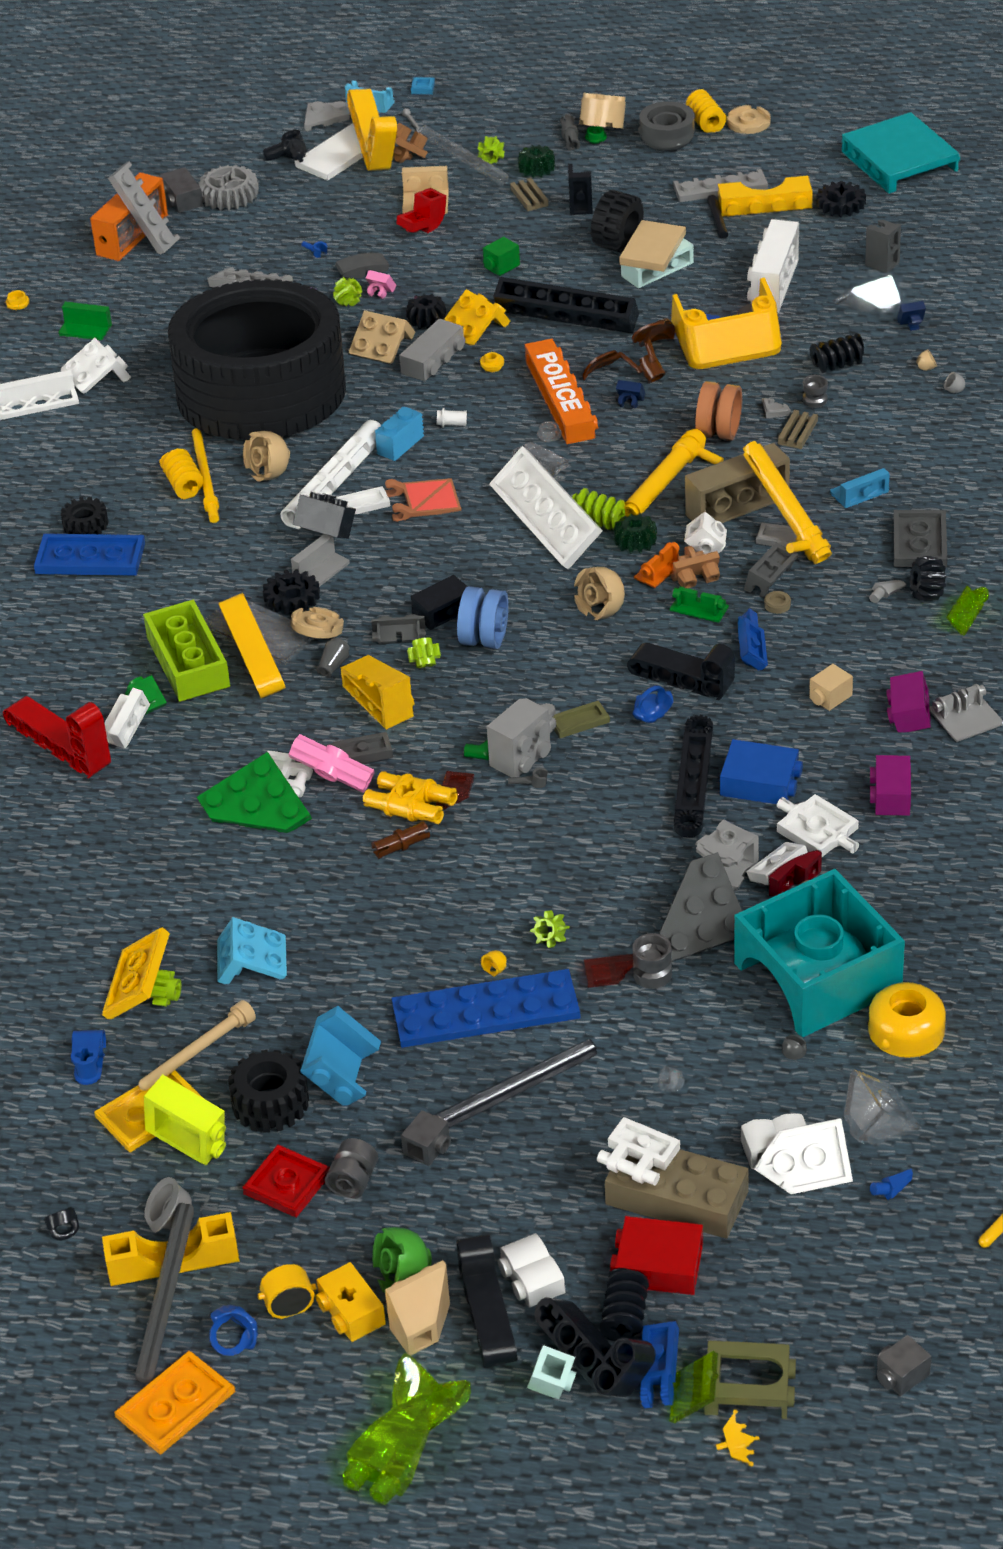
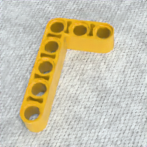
[347,89,397,171]

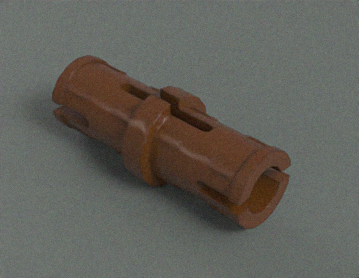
[371,821,430,859]

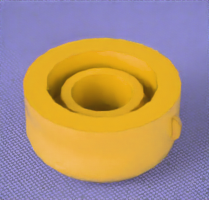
[868,982,946,1058]

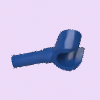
[302,241,327,258]

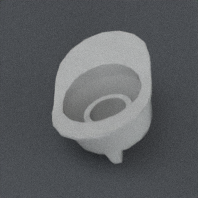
[145,1177,192,1233]

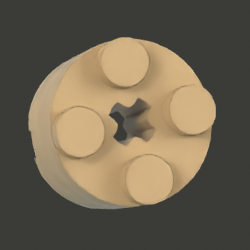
[579,93,626,128]

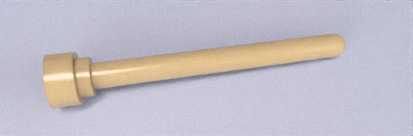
[139,1000,256,1090]

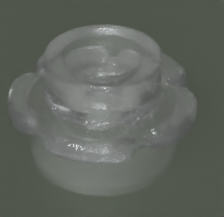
[537,421,561,442]

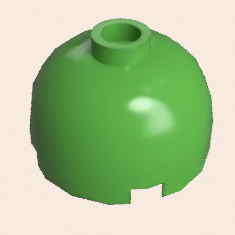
[373,1227,432,1293]

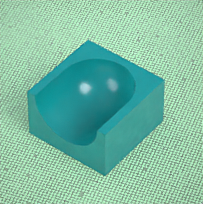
[734,869,905,1037]

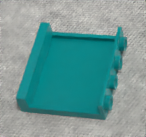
[842,112,960,194]

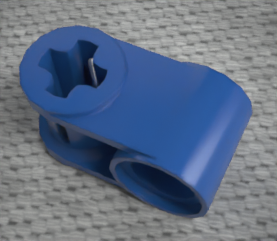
[71,1030,106,1085]

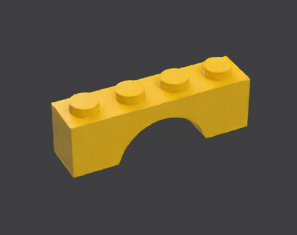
[718,176,812,216]
[102,1212,240,1286]

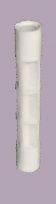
[281,420,381,529]

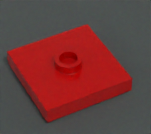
[242,1144,330,1218]

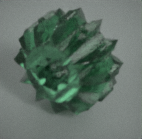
[518,144,555,179]
[614,513,657,554]

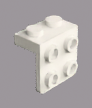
[61,338,131,393]

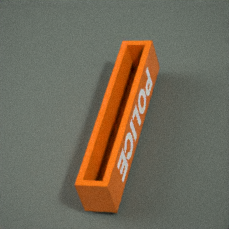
[525,338,598,444]

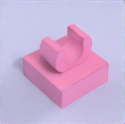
[366,270,396,299]

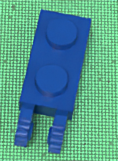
[640,1321,679,1408]

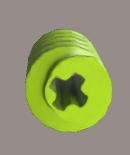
[572,488,625,532]

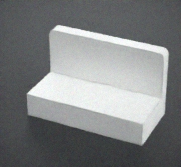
[104,688,150,748]

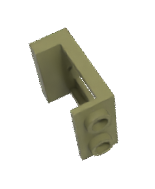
[704,1340,796,1419]

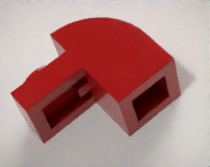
[396,188,447,233]

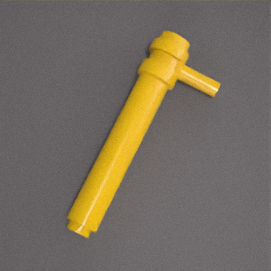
[624,429,724,519]
[743,441,832,564]

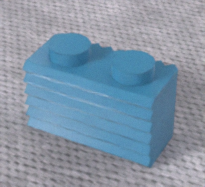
[375,407,425,461]

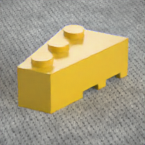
[341,655,414,729]

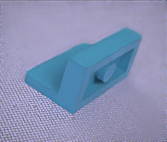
[830,468,890,508]

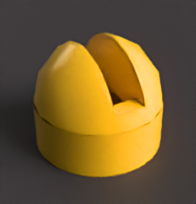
[481,950,507,976]

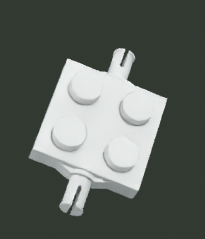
[777,794,859,857]

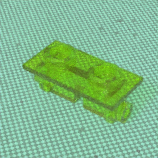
[946,585,989,636]

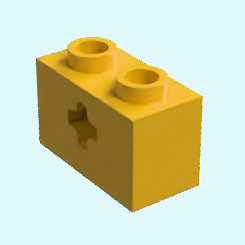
[315,1262,386,1342]

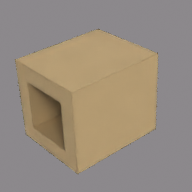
[810,664,853,711]

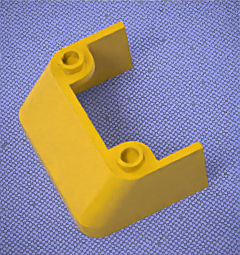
[671,277,782,369]

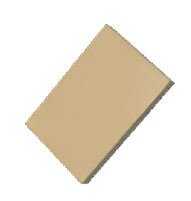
[619,220,686,272]

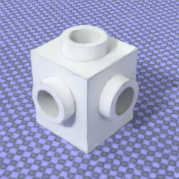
[684,512,727,554]

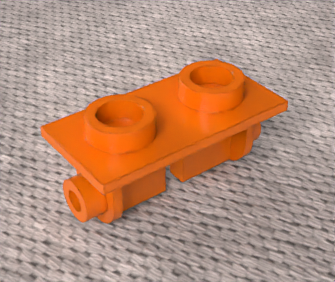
[634,542,680,588]

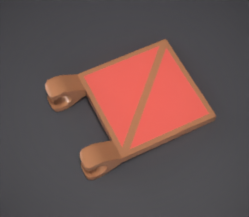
[385,478,461,521]

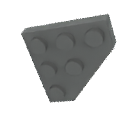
[658,852,742,962]

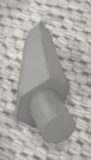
[869,580,907,603]

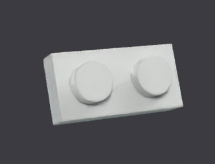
[746,842,808,885]

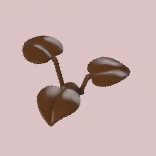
[582,318,675,383]

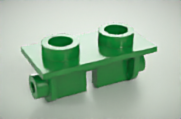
[670,586,729,623]

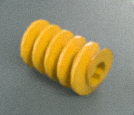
[686,89,726,133]
[159,448,204,499]

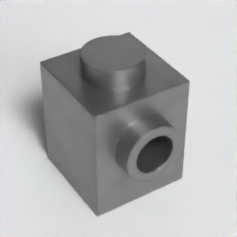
[401,1110,451,1166]
[877,1335,931,1396]

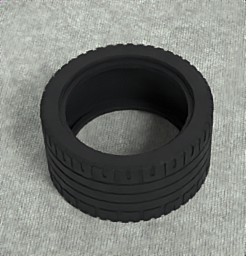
[168,279,346,440]

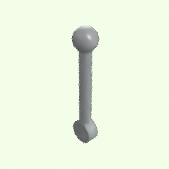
[402,108,425,134]

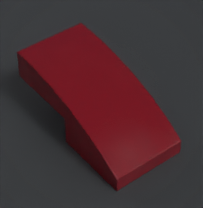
[769,850,822,897]

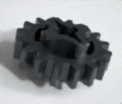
[816,181,866,217]
[263,569,320,615]

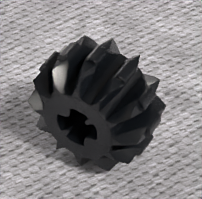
[406,294,446,330]
[909,556,947,601]

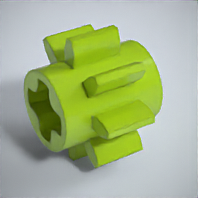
[477,136,505,163]
[333,277,362,306]
[407,637,441,668]
[530,910,570,948]
[150,970,182,1007]

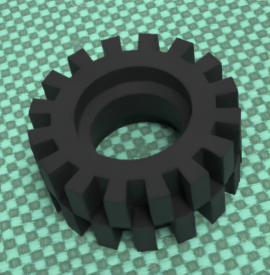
[61,497,109,534]

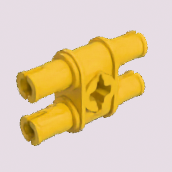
[363,771,458,824]

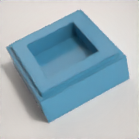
[411,77,435,94]

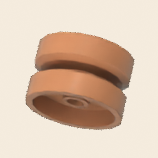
[695,381,742,441]

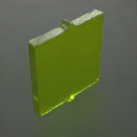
[669,1351,719,1423]

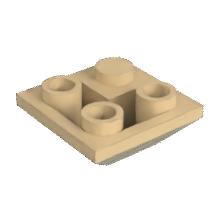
[385,1260,450,1356]

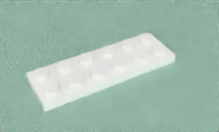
[489,446,603,569]

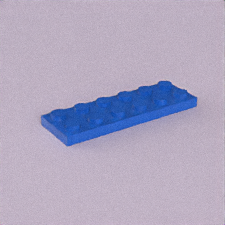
[392,969,581,1048]

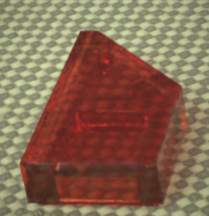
[436,771,474,810]
[584,954,633,988]

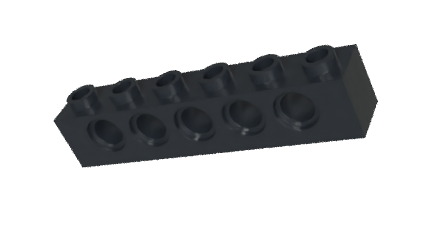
[493,277,639,334]

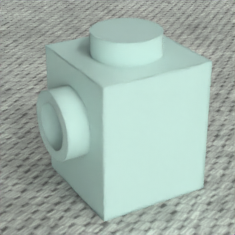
[527,1345,576,1399]

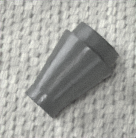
[317,638,350,677]

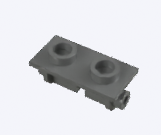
[371,614,426,645]

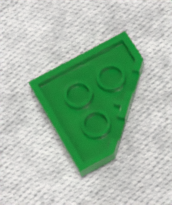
[197,752,312,833]

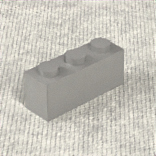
[399,318,465,381]

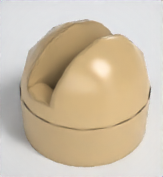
[916,349,937,371]

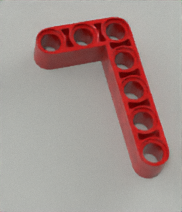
[3,696,111,778]

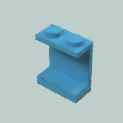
[300,1006,381,1106]

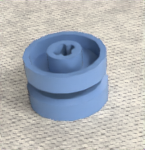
[457,586,508,649]

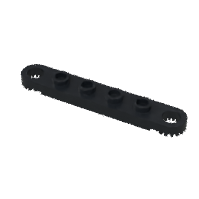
[674,714,713,838]

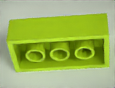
[143,599,230,702]

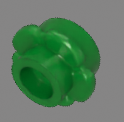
[585,126,607,143]

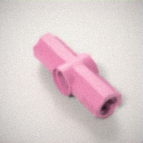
[289,734,374,793]

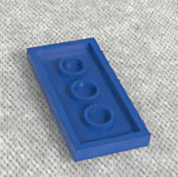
[34,534,145,575]

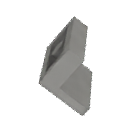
[291,534,350,587]

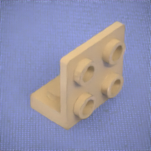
[402,166,449,214]
[349,310,415,364]

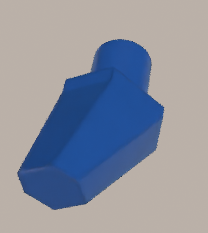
[870,1169,913,1200]

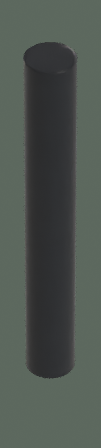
[707,195,728,238]

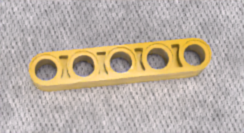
[218,593,286,699]

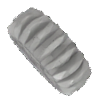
[199,165,259,211]

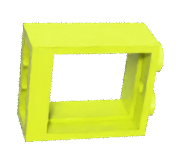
[144,1074,226,1165]

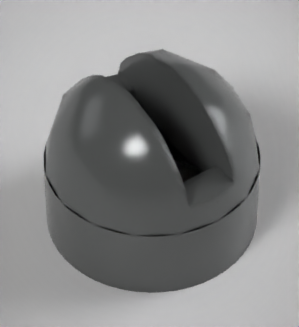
[782,1034,807,1060]

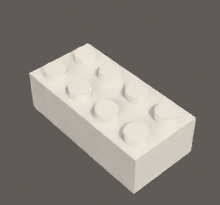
[747,219,799,313]

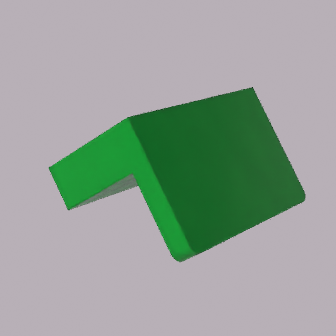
[59,302,112,340]

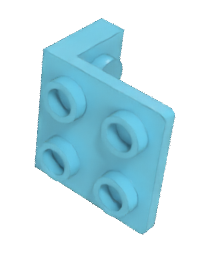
[217,917,287,984]

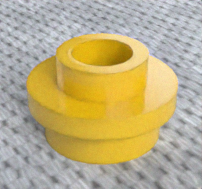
[6,290,29,310]
[480,352,504,372]

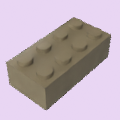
[685,443,790,523]
[605,1149,749,1239]

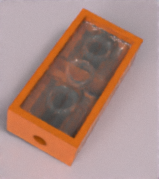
[90,172,168,261]

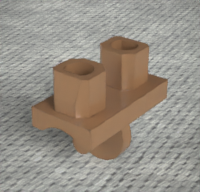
[394,123,428,163]
[670,546,720,588]

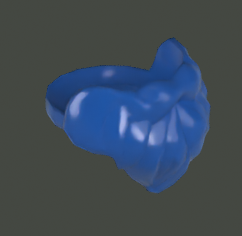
[632,685,673,723]
[209,1305,258,1356]

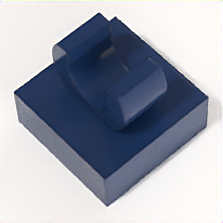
[897,301,926,331]
[616,380,646,409]

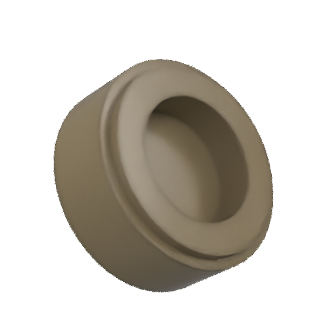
[764,591,791,614]

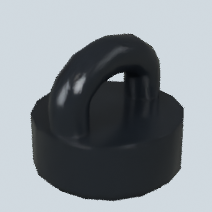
[44,1207,79,1241]

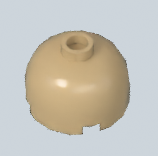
[243,431,290,481]
[574,567,625,620]

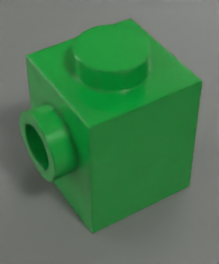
[483,236,520,276]

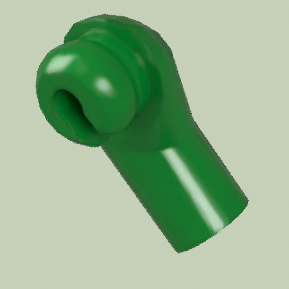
[464,739,489,760]

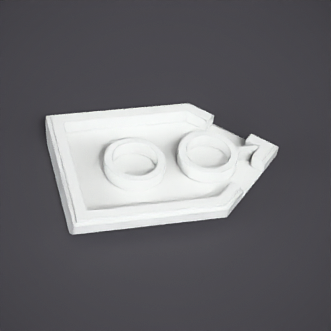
[753,1118,853,1194]

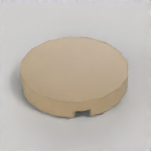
[727,105,770,134]
[290,607,344,638]

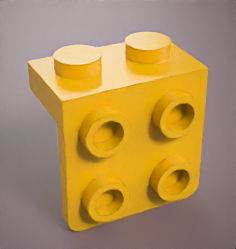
[444,289,510,345]

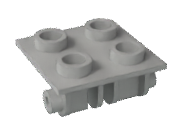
[930,684,1003,742]

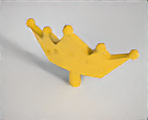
[716,1409,759,1466]

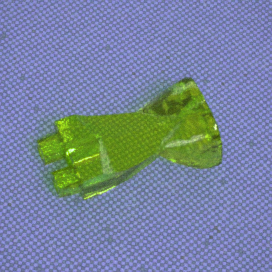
[342,1353,471,1505]

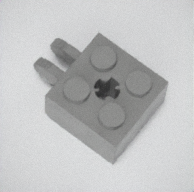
[487,698,556,777]

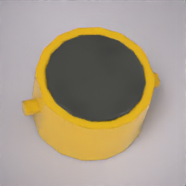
[258,1264,316,1319]

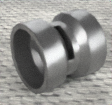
[803,375,828,408]

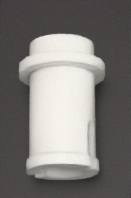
[437,408,467,428]

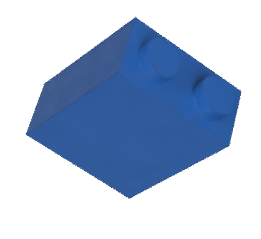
[720,739,803,804]

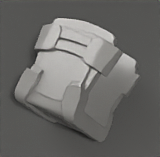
[695,820,759,890]

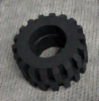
[591,190,644,253]
[228,1050,309,1133]

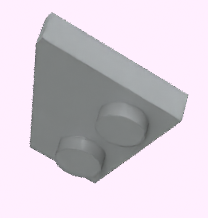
[304,101,350,131]

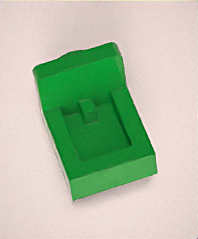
[125,675,167,715]

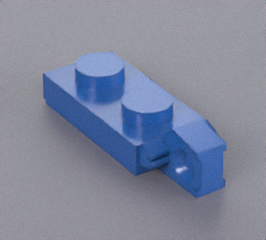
[737,608,768,670]

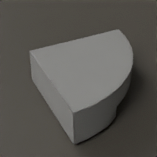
[762,398,791,418]

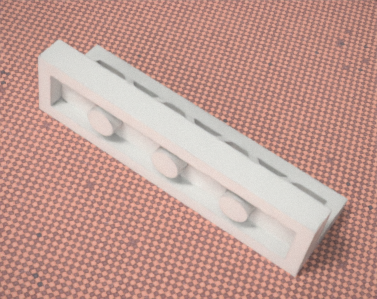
[0,370,79,420]

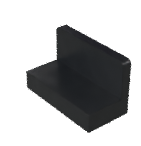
[568,164,593,215]

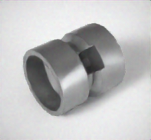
[633,933,672,989]
[325,1138,379,1199]

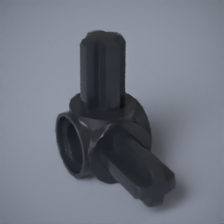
[263,129,307,162]

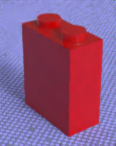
[610,1216,703,1295]

